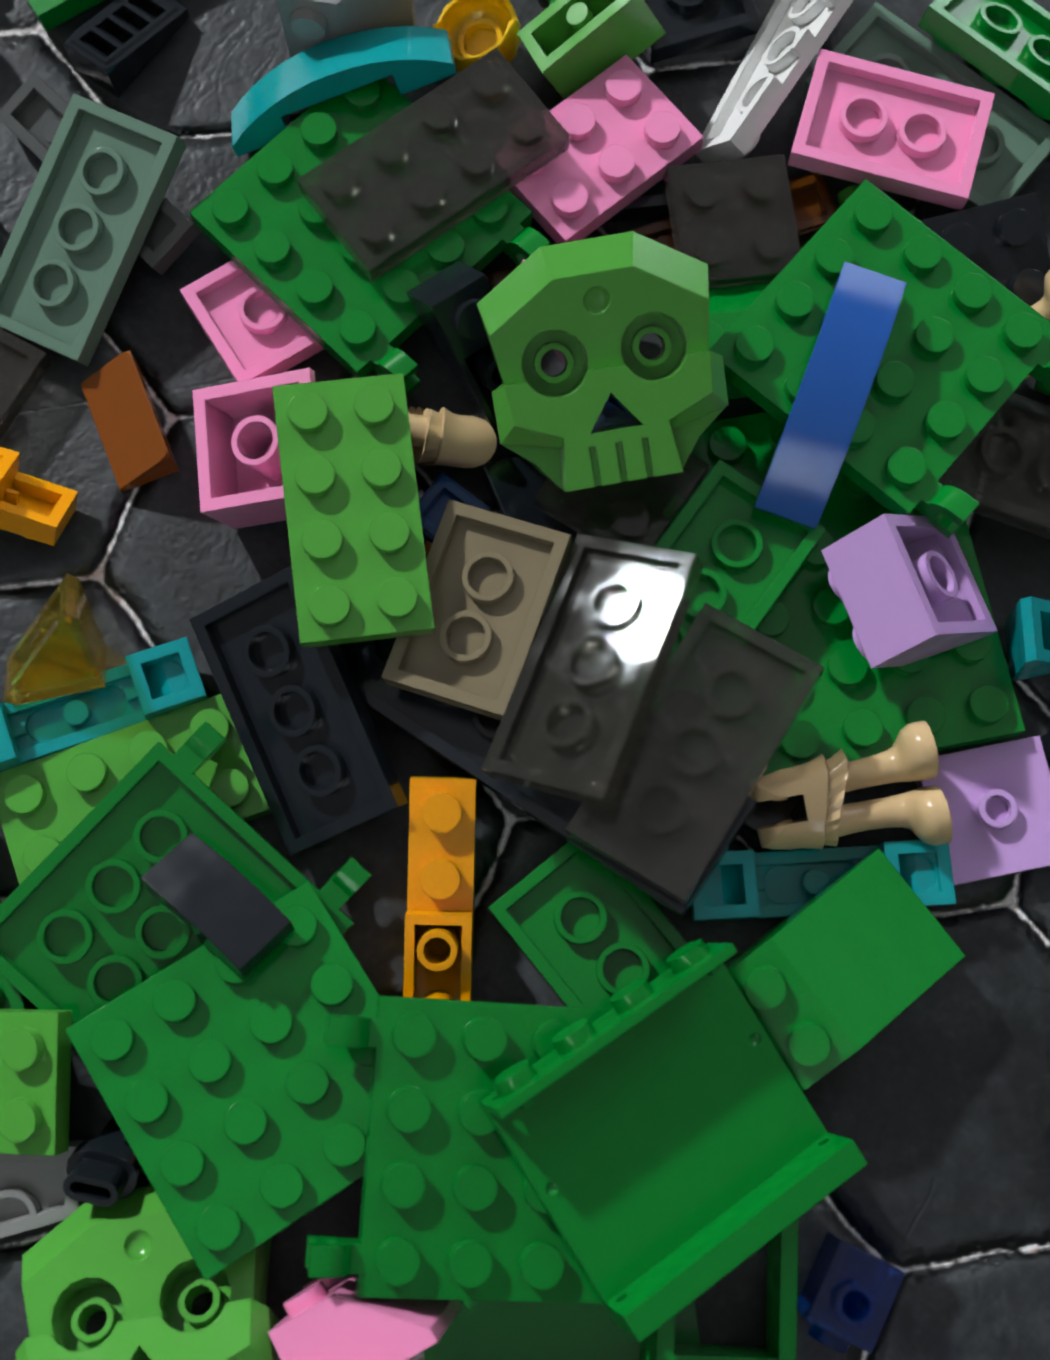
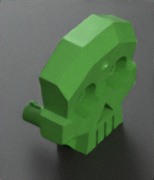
[477,231,729,492]
[16,1185,281,1360]

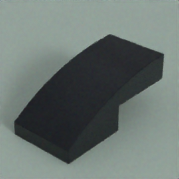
[140,833,294,978]

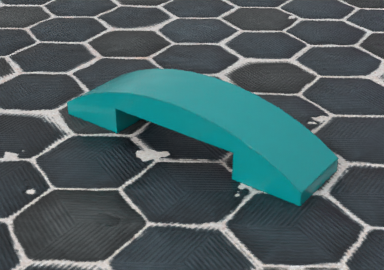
[231,26,457,157]
[0,636,207,772]
[691,840,956,922]

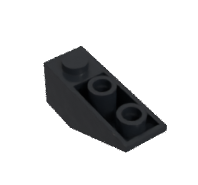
[407,261,519,459]

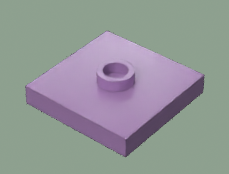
[915,735,1050,886]

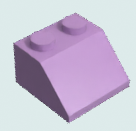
[821,514,998,669]

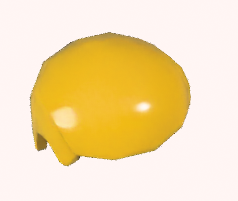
[432,0,520,80]

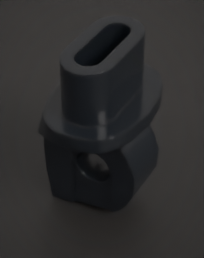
[63,1117,140,1207]

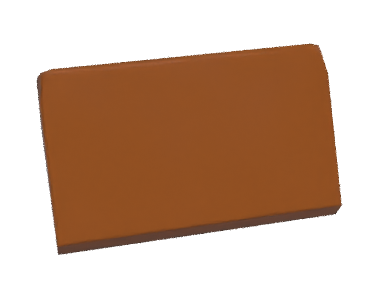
[80,350,179,493]

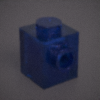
[797,1232,905,1355]

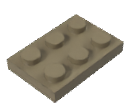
[381,499,573,723]

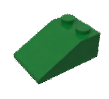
[725,848,965,1091]

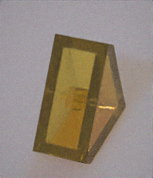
[3,574,106,706]

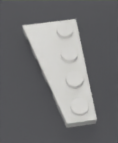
[695,0,854,167]

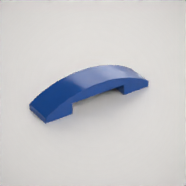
[754,262,906,530]

